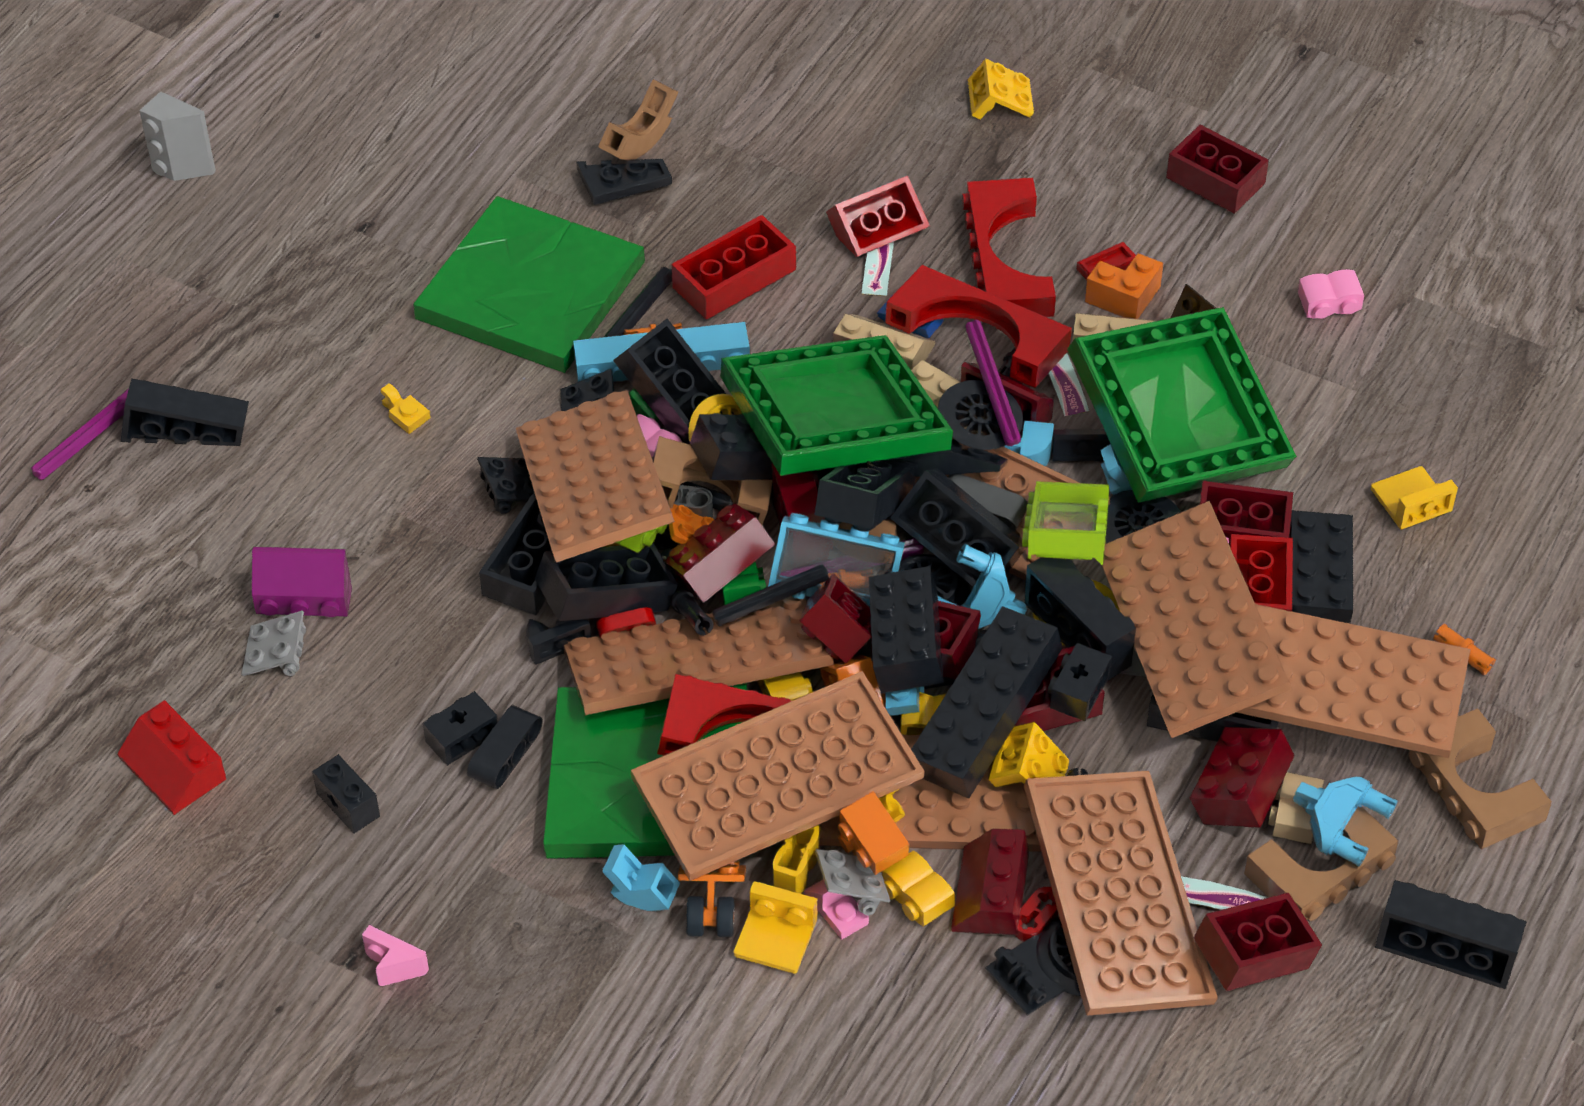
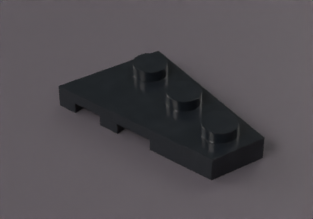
[576,159,672,205]

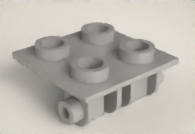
[241,611,306,676]
[815,849,890,916]

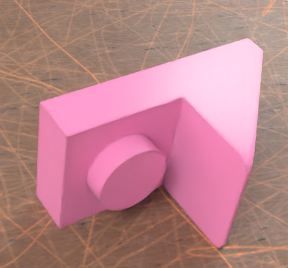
[804,879,869,940]
[362,925,429,986]

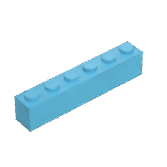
[573,322,750,382]

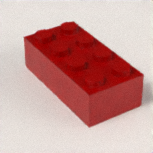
[671,215,796,320]

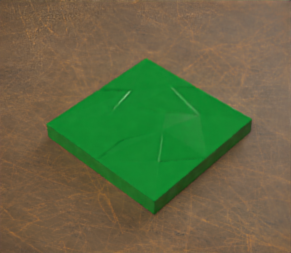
[413,196,645,373]
[1067,307,1297,503]
[720,335,953,476]
[543,683,748,858]

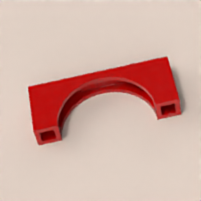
[962,178,1056,317]
[885,265,1072,388]
[657,674,791,756]

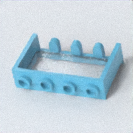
[768,513,905,606]

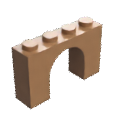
[652,436,772,525]
[1409,708,1552,850]
[1244,807,1398,921]

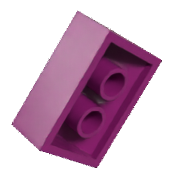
[252,547,352,617]

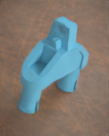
[938,544,1027,629]
[1293,777,1398,867]

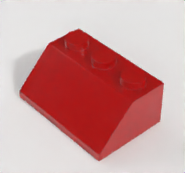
[826,175,930,257]
[1230,534,1293,612]
[117,700,226,815]

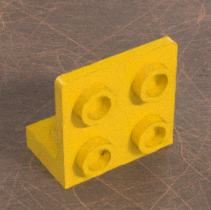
[968,59,1034,120]
[1371,466,1458,530]
[989,722,1069,787]
[734,881,817,974]

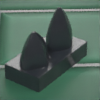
[1052,428,1111,461]
[526,619,591,665]

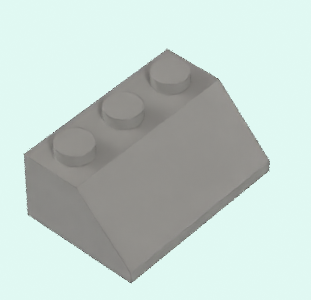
[139,91,216,181]

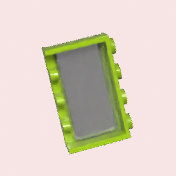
[1022,481,1109,565]

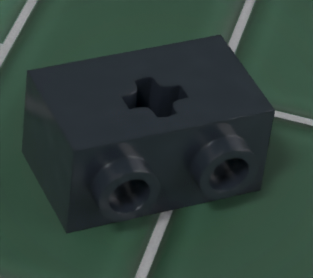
[1047,643,1112,721]
[423,691,498,766]
[312,754,380,834]

